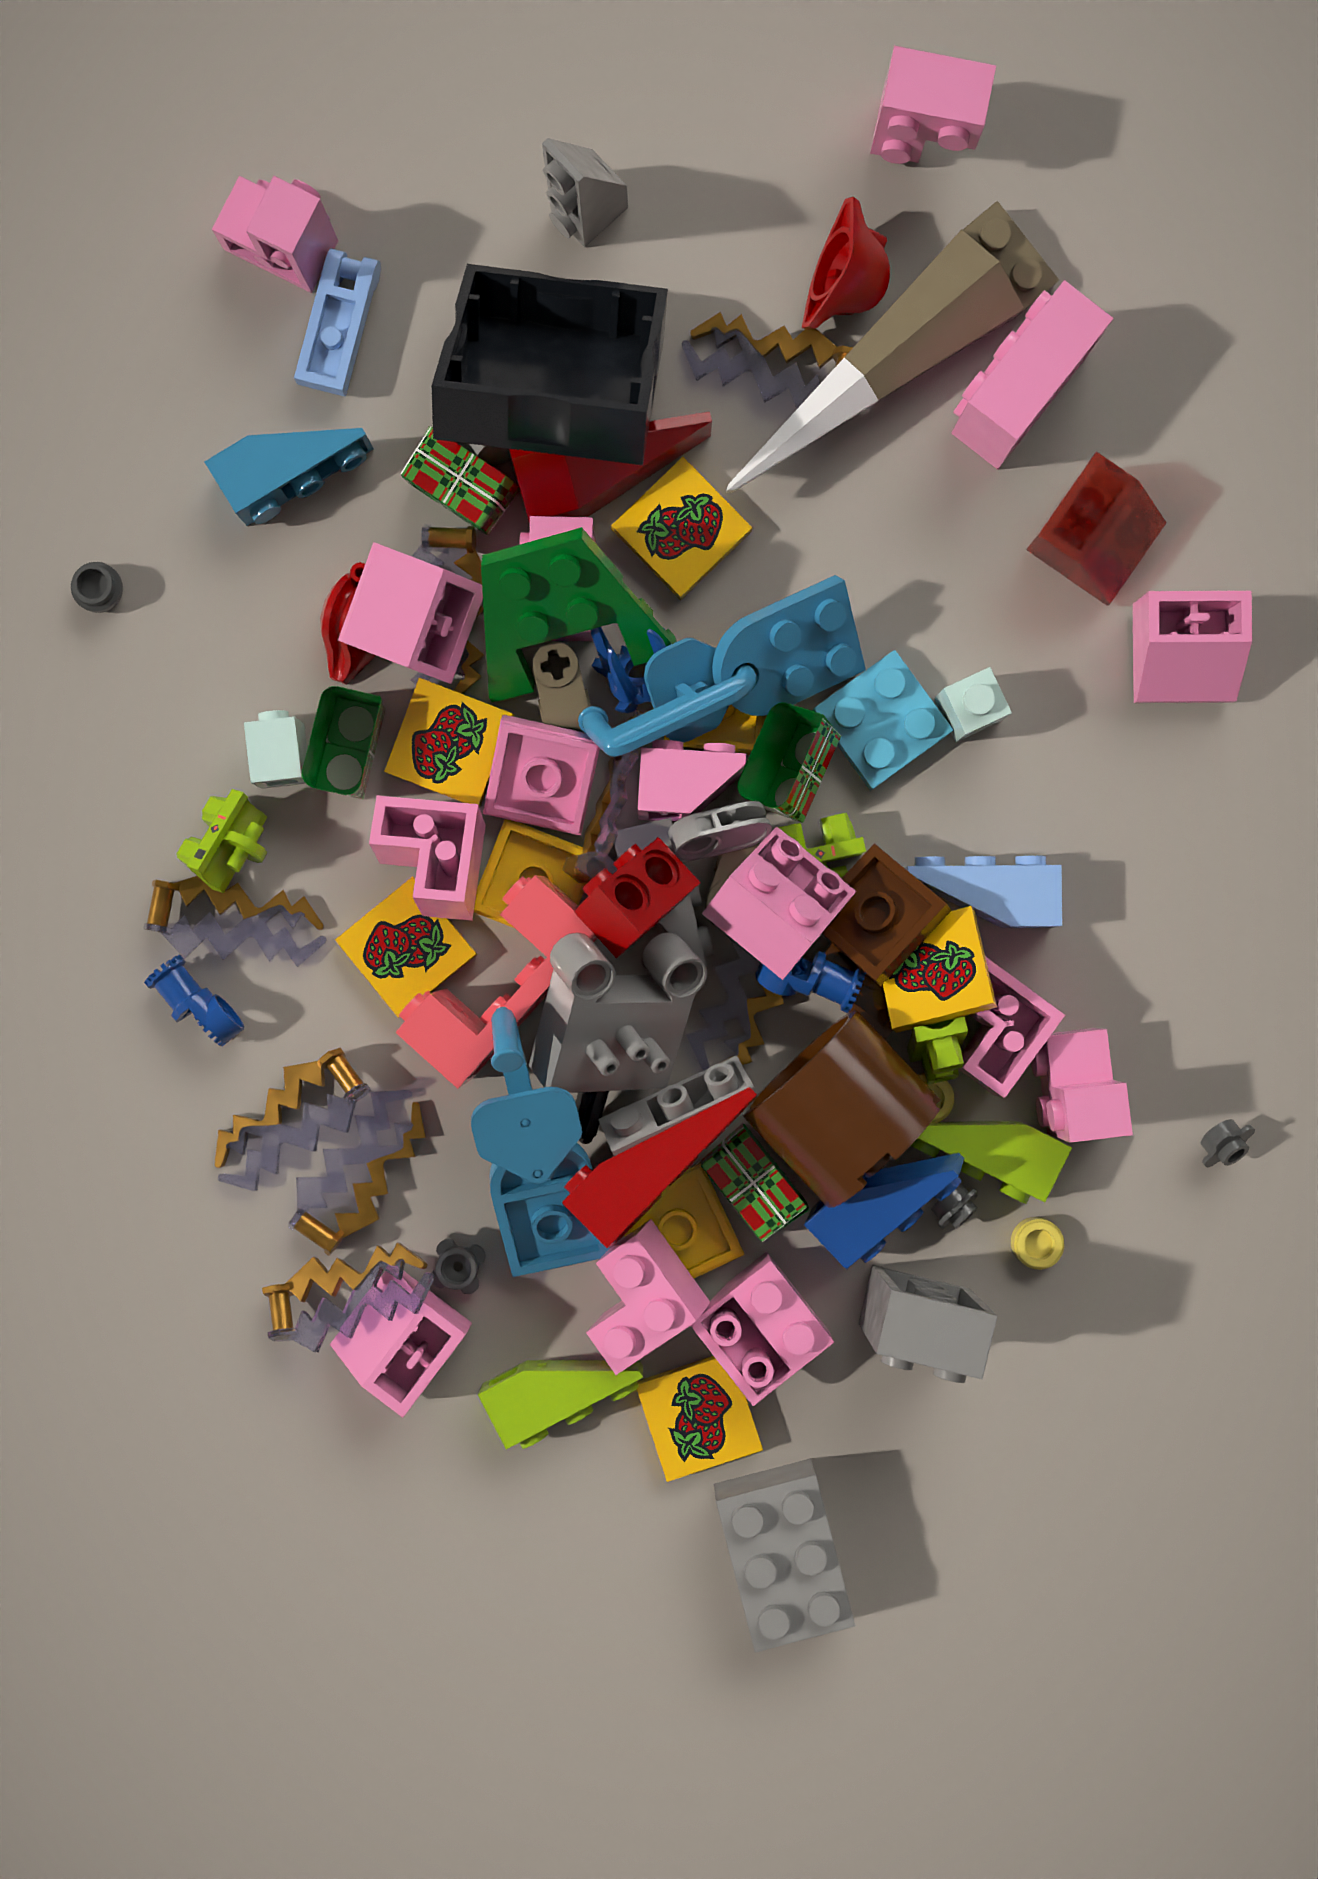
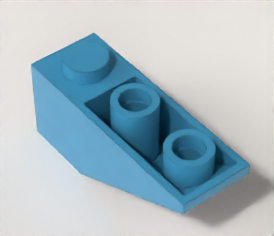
[204,428,374,526]

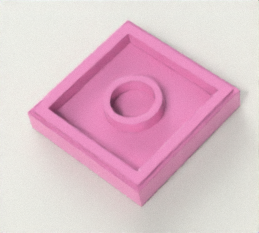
[483,715,600,836]

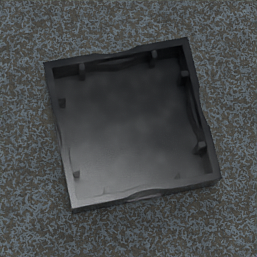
[431,264,668,465]

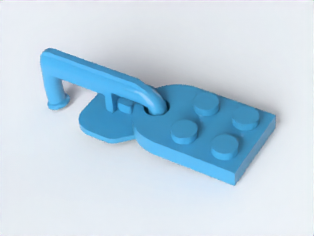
[578,575,866,757]
[471,1007,610,1277]

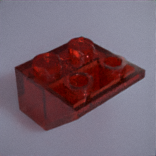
[1026,451,1167,606]

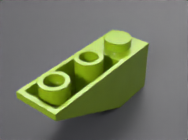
[911,1121,1072,1204]
[478,1360,643,1450]

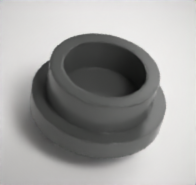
[71,562,123,613]

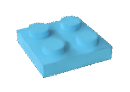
[812,650,954,791]

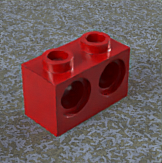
[574,837,701,959]

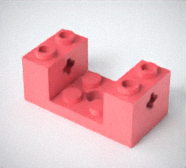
[395,875,598,1089]

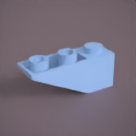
[905,856,1062,928]

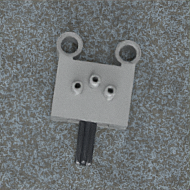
[528,933,707,1144]

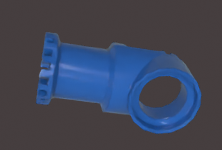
[755,951,866,1013]
[144,955,245,1047]

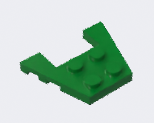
[481,527,677,703]

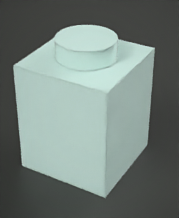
[935,667,1012,743]
[244,710,307,788]

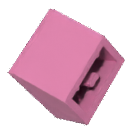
[338,542,483,684]
[1133,591,1252,703]
[638,740,746,822]
[702,826,856,980]
[691,1252,834,1406]
[330,1265,472,1418]

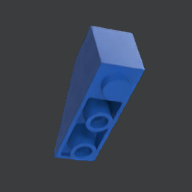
[804,1153,964,1269]

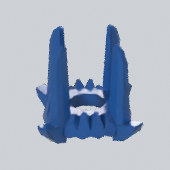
[591,627,666,713]

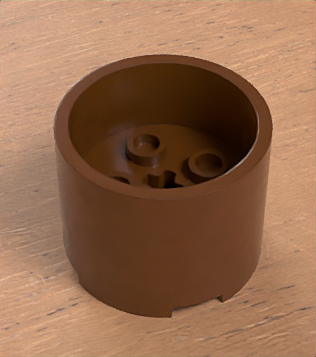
[742,1009,941,1208]

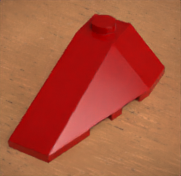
[509,411,712,524]
[562,1087,757,1248]

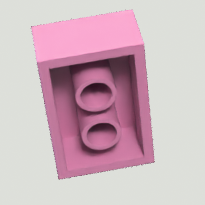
[951,280,1114,470]

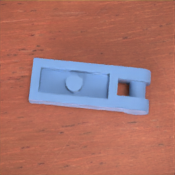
[294,248,381,397]

